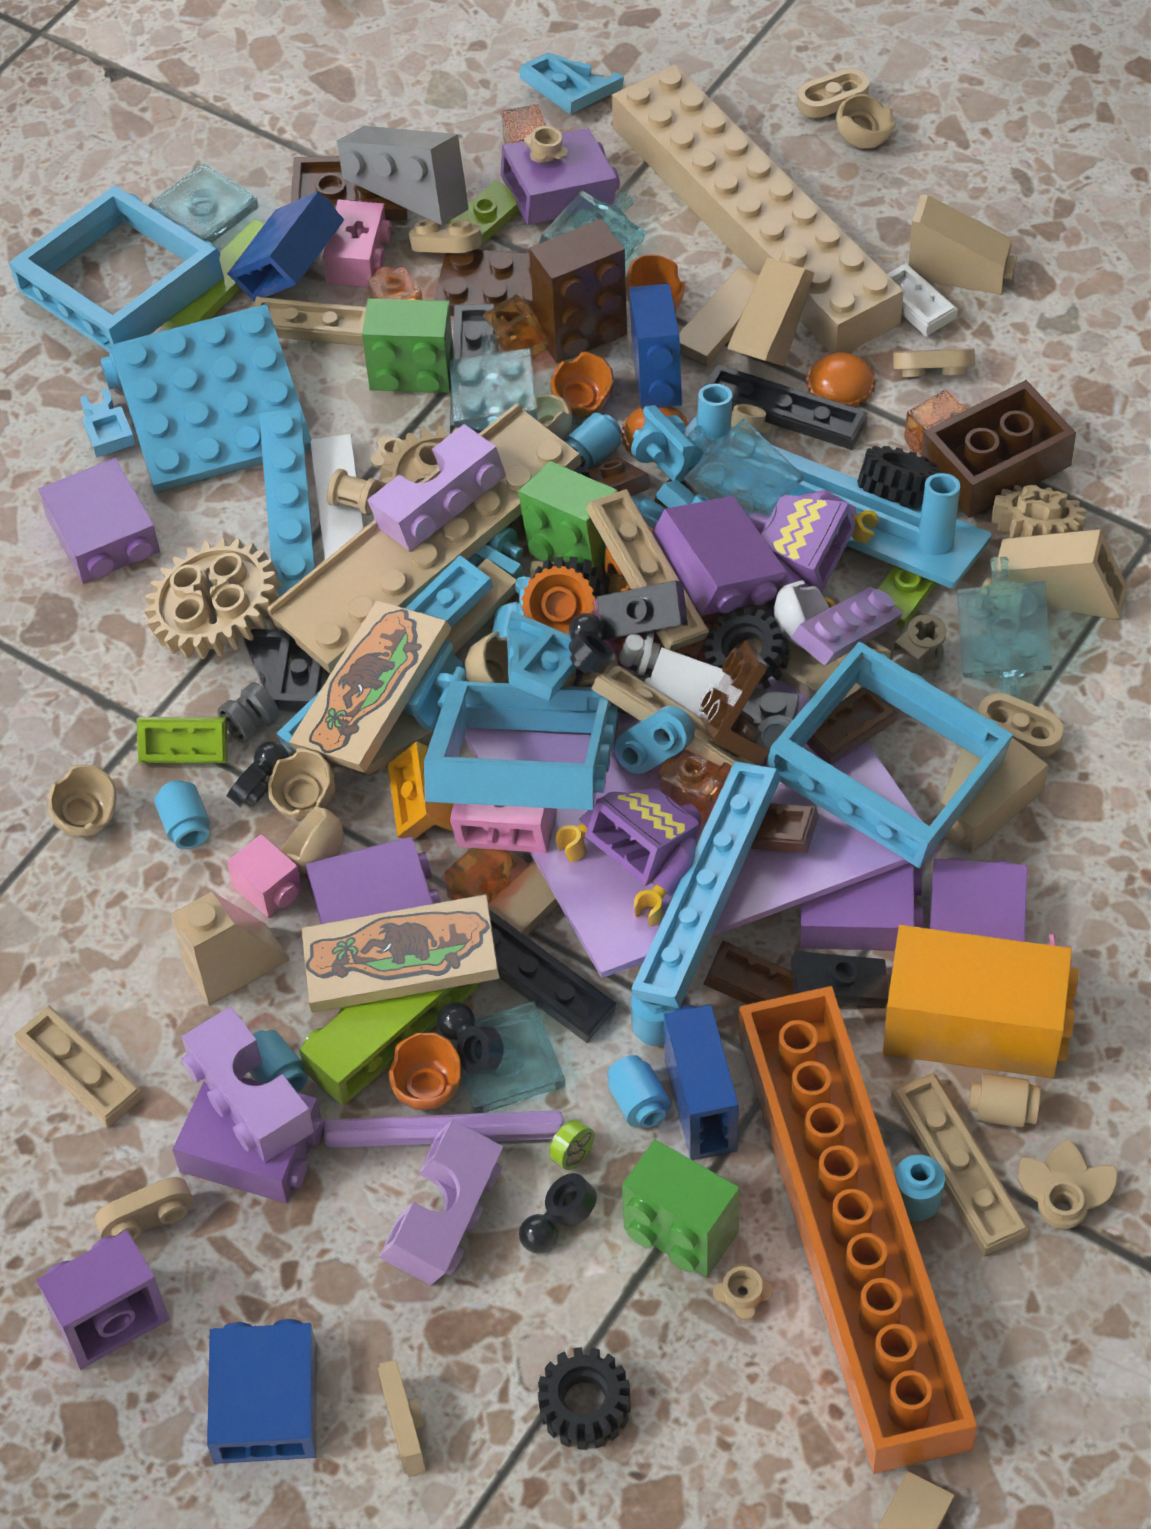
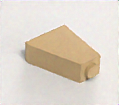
[908,193,1017,295]
[727,254,814,366]
[993,529,1127,619]
[939,713,1048,854]
[170,891,289,1005]

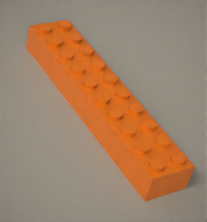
[739,986,977,1474]

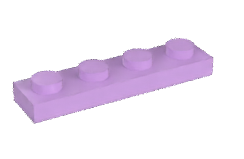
[791,586,904,666]

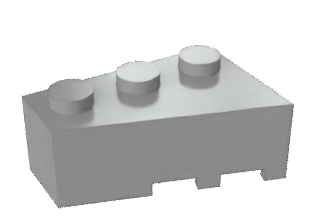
[337,126,469,225]

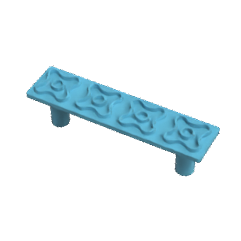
[657,384,991,588]

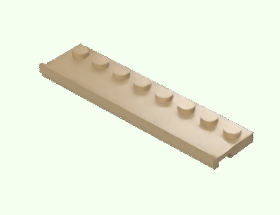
[267,403,581,674]

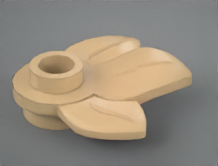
[1018,1139,1117,1229]

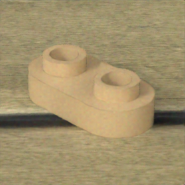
[797,68,869,118]
[409,219,483,253]
[893,348,975,377]
[978,693,1064,757]
[94,1177,194,1241]

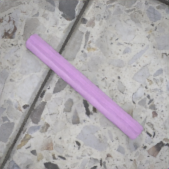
[324,1110,563,1148]

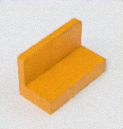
[388,742,454,840]

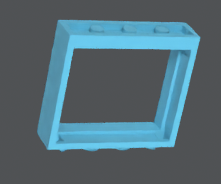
[8,185,224,352]
[766,641,1013,869]
[424,681,619,810]

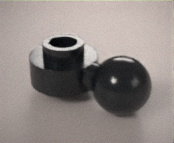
[568,613,615,674]
[226,741,289,808]
[437,1002,504,1074]
[519,1173,597,1254]

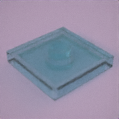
[148,163,259,243]
[447,1001,566,1113]

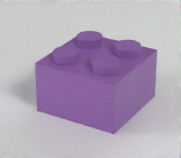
[36,1230,169,1370]

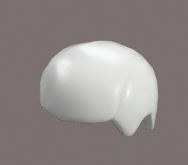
[774,580,829,648]

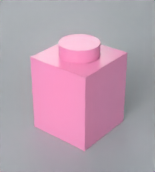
[227,834,302,918]

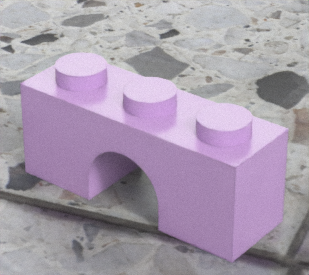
[367,424,506,552]
[181,1006,314,1163]
[379,1119,503,1286]

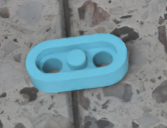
[615,706,695,774]

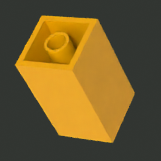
[882,925,1079,1079]

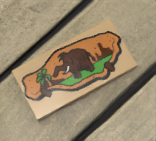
[289,600,452,773]
[301,894,500,1013]

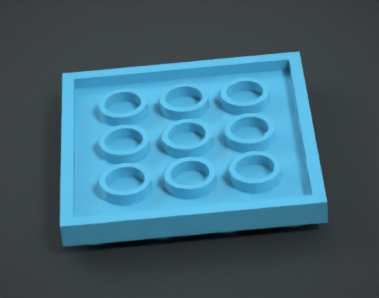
[110,304,312,493]

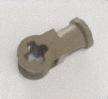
[890,614,947,676]

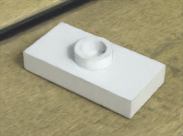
[887,263,958,336]

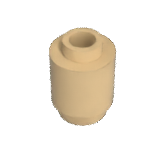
[968,1073,1041,1128]

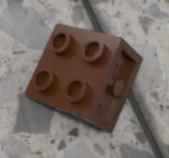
[699,640,769,766]

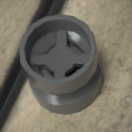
[217,682,280,743]

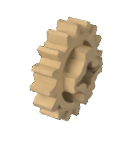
[992,485,1086,538]

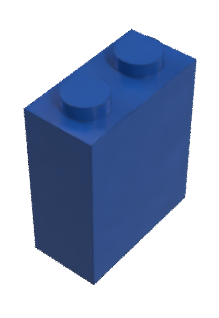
[227,191,345,302]
[629,284,682,409]
[664,1004,739,1160]
[207,1319,316,1464]

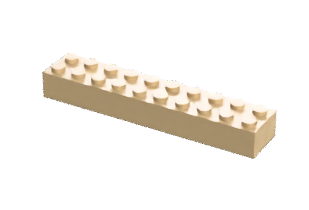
[612,64,903,353]

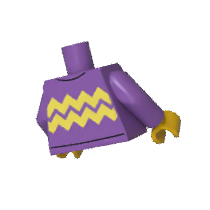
[748,490,879,608]
[556,788,701,926]

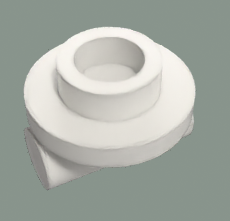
[619,633,660,676]

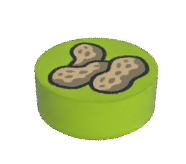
[549,1119,594,1170]

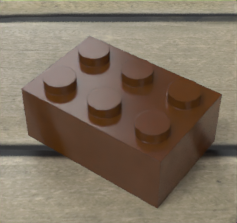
[529,218,627,364]
[921,380,1076,518]

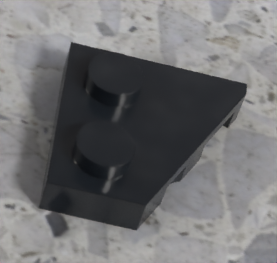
[243,629,323,711]

